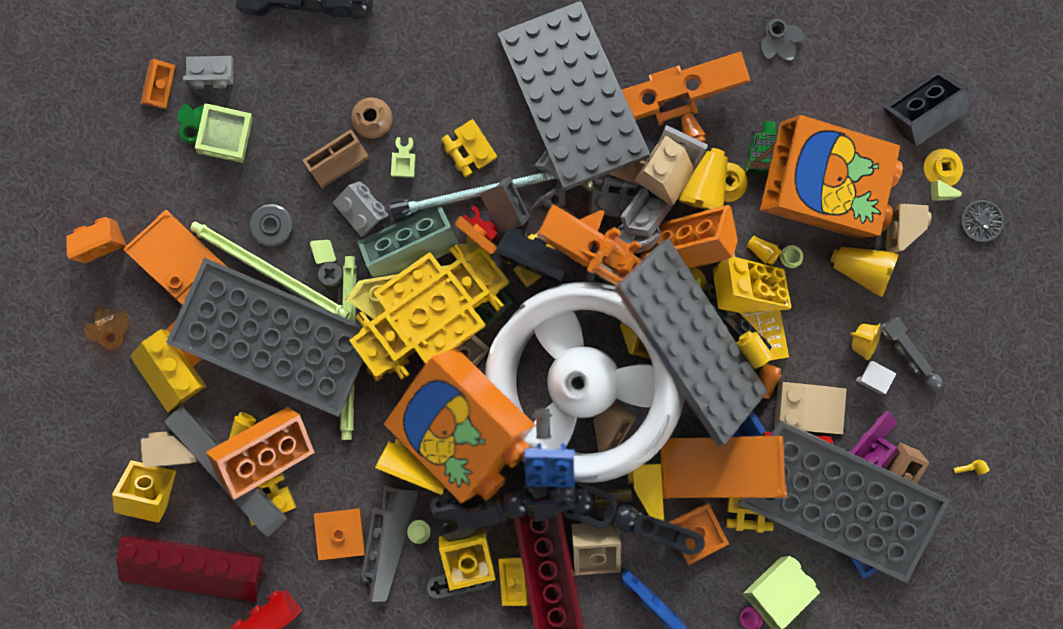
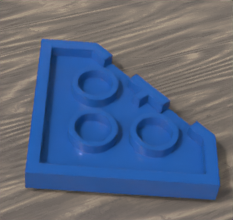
[621,568,686,629]

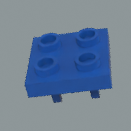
[525,443,575,488]

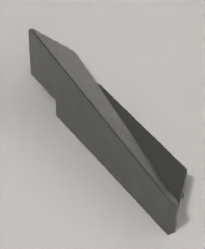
[361,485,418,602]

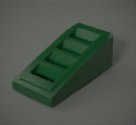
[474,288,516,332]

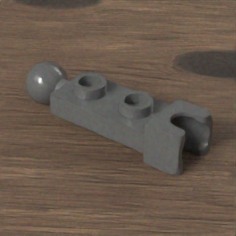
[881,317,943,391]

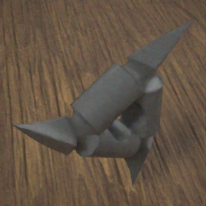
[531,180,575,216]

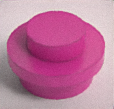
[740,606,763,629]

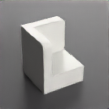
[856,361,896,394]

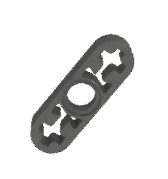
[427,574,492,599]

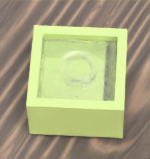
[195,103,252,163]

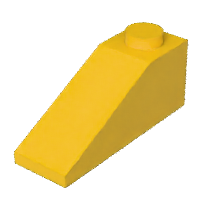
[627,463,664,521]

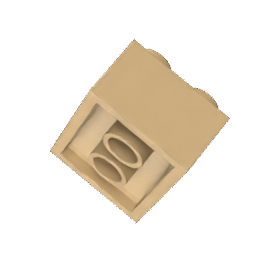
[774,382,846,434]

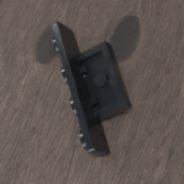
[702,282,772,350]

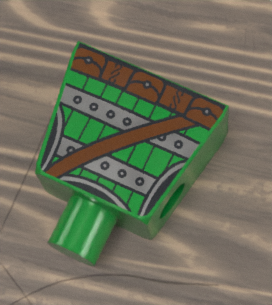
[745,121,777,174]

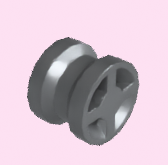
[318,262,343,287]

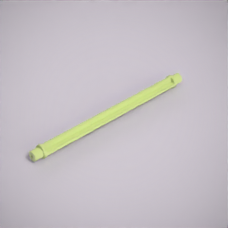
[190,221,350,318]
[340,256,357,440]

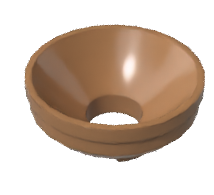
[351,97,393,139]

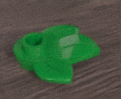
[178,103,204,144]

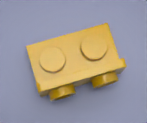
[498,557,530,606]

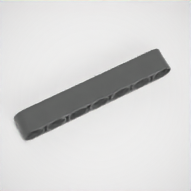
[165,404,287,537]

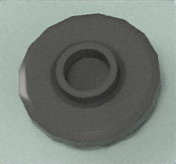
[960,200,1004,242]
[250,204,293,246]

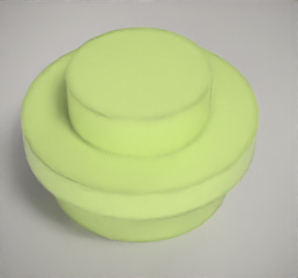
[780,245,803,268]
[407,520,431,544]

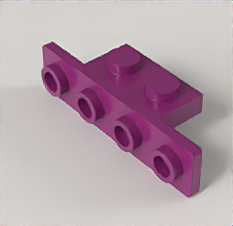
[849,411,900,468]

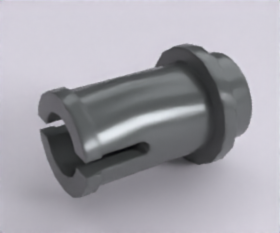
[533,409,552,439]

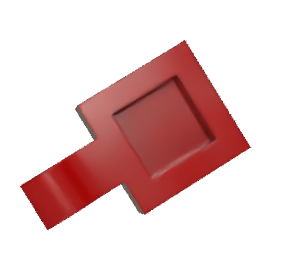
[463,206,499,243]

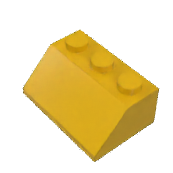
[130,329,207,413]
[376,439,446,495]

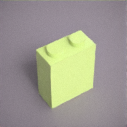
[743,556,820,629]

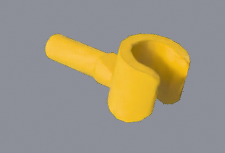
[953,460,989,475]

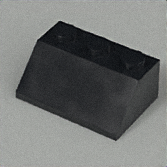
[884,70,972,146]
[496,228,571,284]

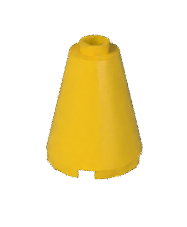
[678,148,728,211]
[830,246,899,297]

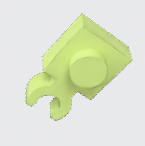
[391,137,416,178]

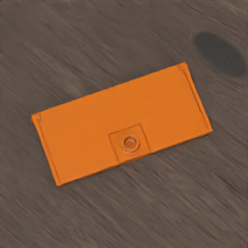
[123,210,227,306]
[660,436,787,498]

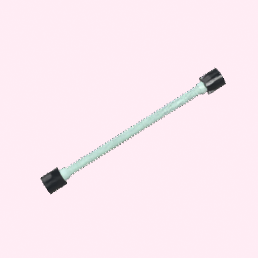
[390,172,556,221]

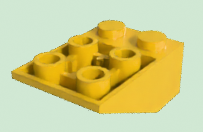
[712,257,791,313]

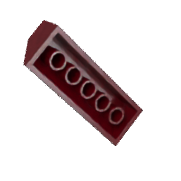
[514,496,585,629]
[116,535,265,602]

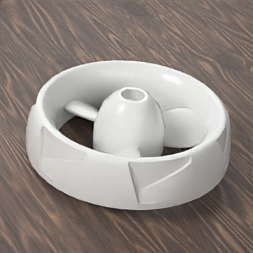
[485,282,685,483]

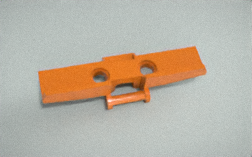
[622,51,751,125]
[537,205,642,286]

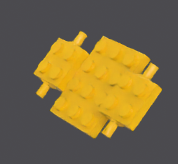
[349,245,509,380]

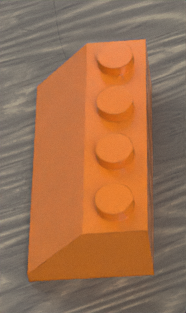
[640,205,738,268]
[206,407,315,500]

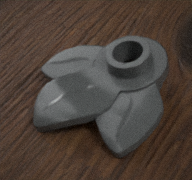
[761,19,805,61]

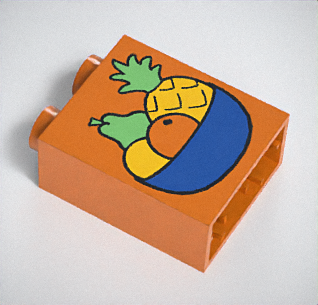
[760,115,903,239]
[384,348,536,503]

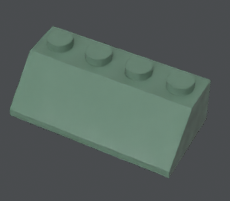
[357,205,460,278]

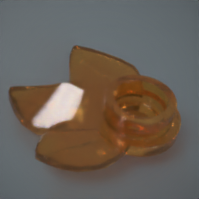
[84,306,130,350]

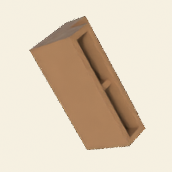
[303,129,370,189]

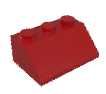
[230,589,303,629]

